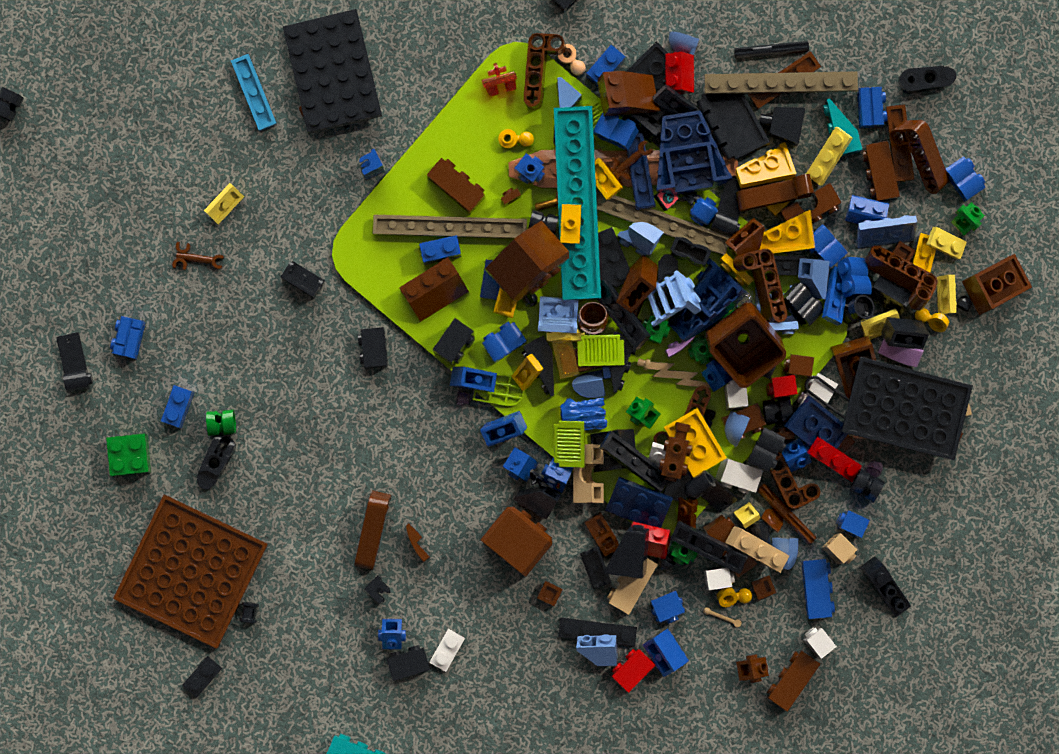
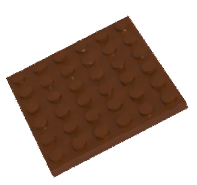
[113,494,268,649]

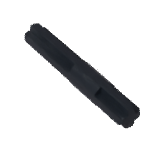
[734,41,809,59]

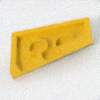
[735,142,796,188]
[759,210,815,254]

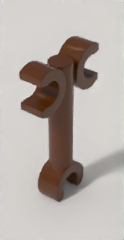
[605,141,654,186]
[172,242,224,270]

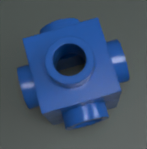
[514,153,545,185]
[701,359,733,392]
[782,438,811,472]
[378,619,406,649]

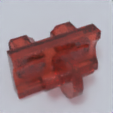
[481,63,517,96]

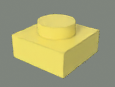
[733,502,761,529]

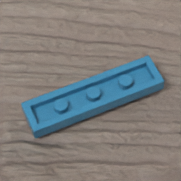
[231,54,277,132]

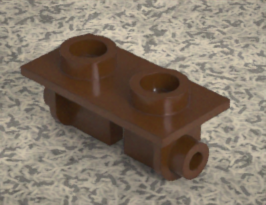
[677,497,698,529]

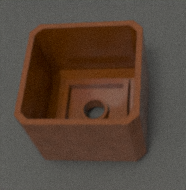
[485,220,569,301]
[706,302,786,388]
[481,506,552,577]

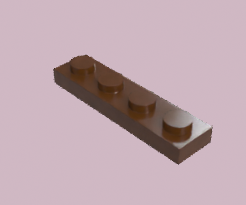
[747,51,821,110]
[885,104,914,182]

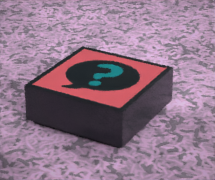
[654,192,679,211]

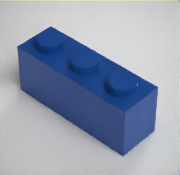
[801,559,835,619]

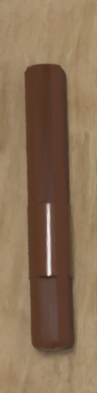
[757,484,816,544]

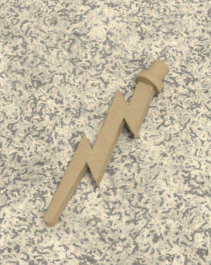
[637,358,711,388]

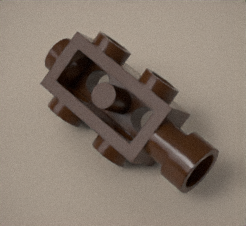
[659,422,692,482]

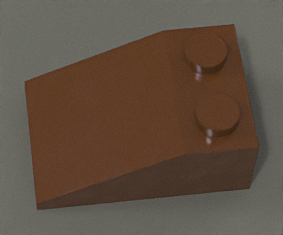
[597,71,660,117]
[962,253,1032,315]
[831,336,876,402]

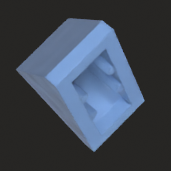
[557,77,582,108]

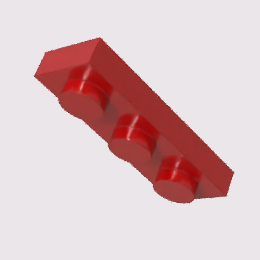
[807,437,862,482]

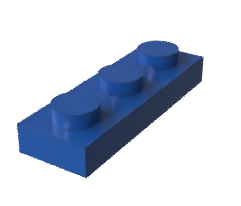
[822,266,846,326]

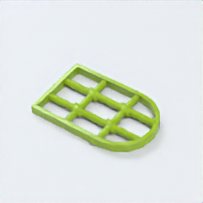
[473,373,525,407]

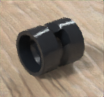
[0,87,24,122]
[528,210,559,235]
[842,295,875,325]
[762,397,793,425]
[849,469,885,503]

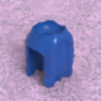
[560,398,607,430]

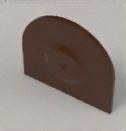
[761,509,783,533]

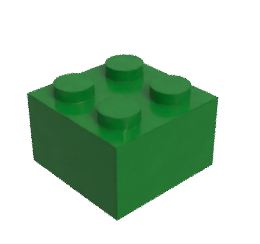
[106,434,151,477]

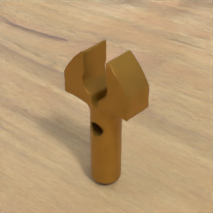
[535,192,558,211]

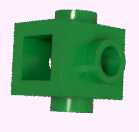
[951,202,985,235]
[643,315,670,345]
[687,336,714,365]
[626,397,661,429]
[669,541,698,565]

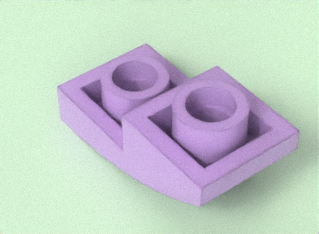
[665,336,695,359]
[878,339,924,367]

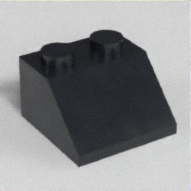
[590,429,636,472]

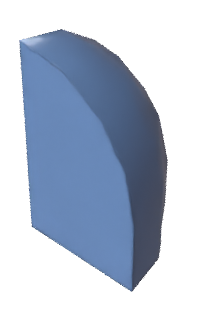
[669,32,699,55]
[628,222,664,255]
[572,370,605,398]
[725,411,750,447]
[772,537,799,570]

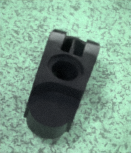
[899,66,957,94]
[656,254,678,312]
[196,435,236,489]

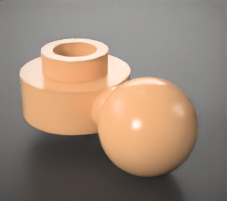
[557,44,586,76]

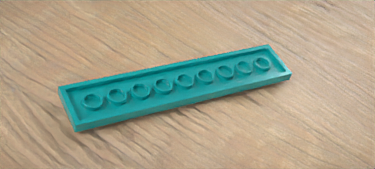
[554,106,601,300]

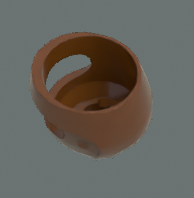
[578,302,609,335]

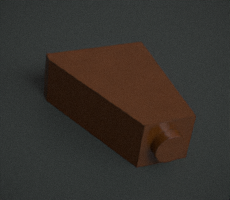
[616,254,658,313]

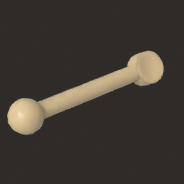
[703,607,741,627]

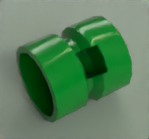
[206,409,236,436]

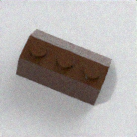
[399,257,469,322]

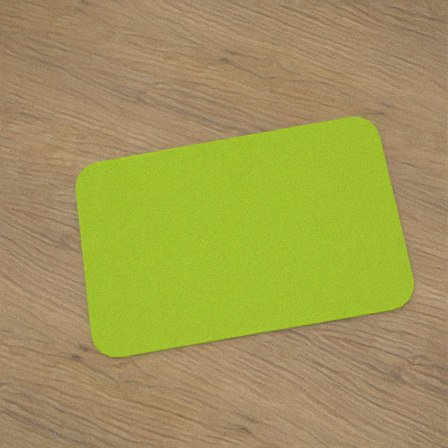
[332,42,848,536]

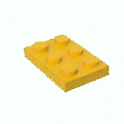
[664,408,727,478]

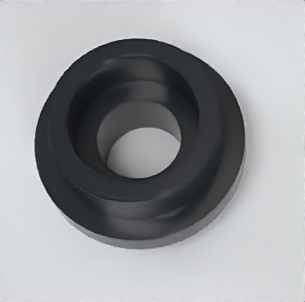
[656,553,675,570]

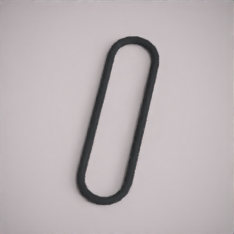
[805,376,849,419]

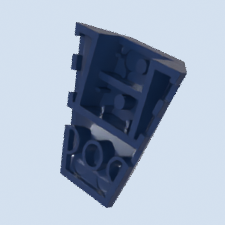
[657,111,733,195]
[668,258,748,342]

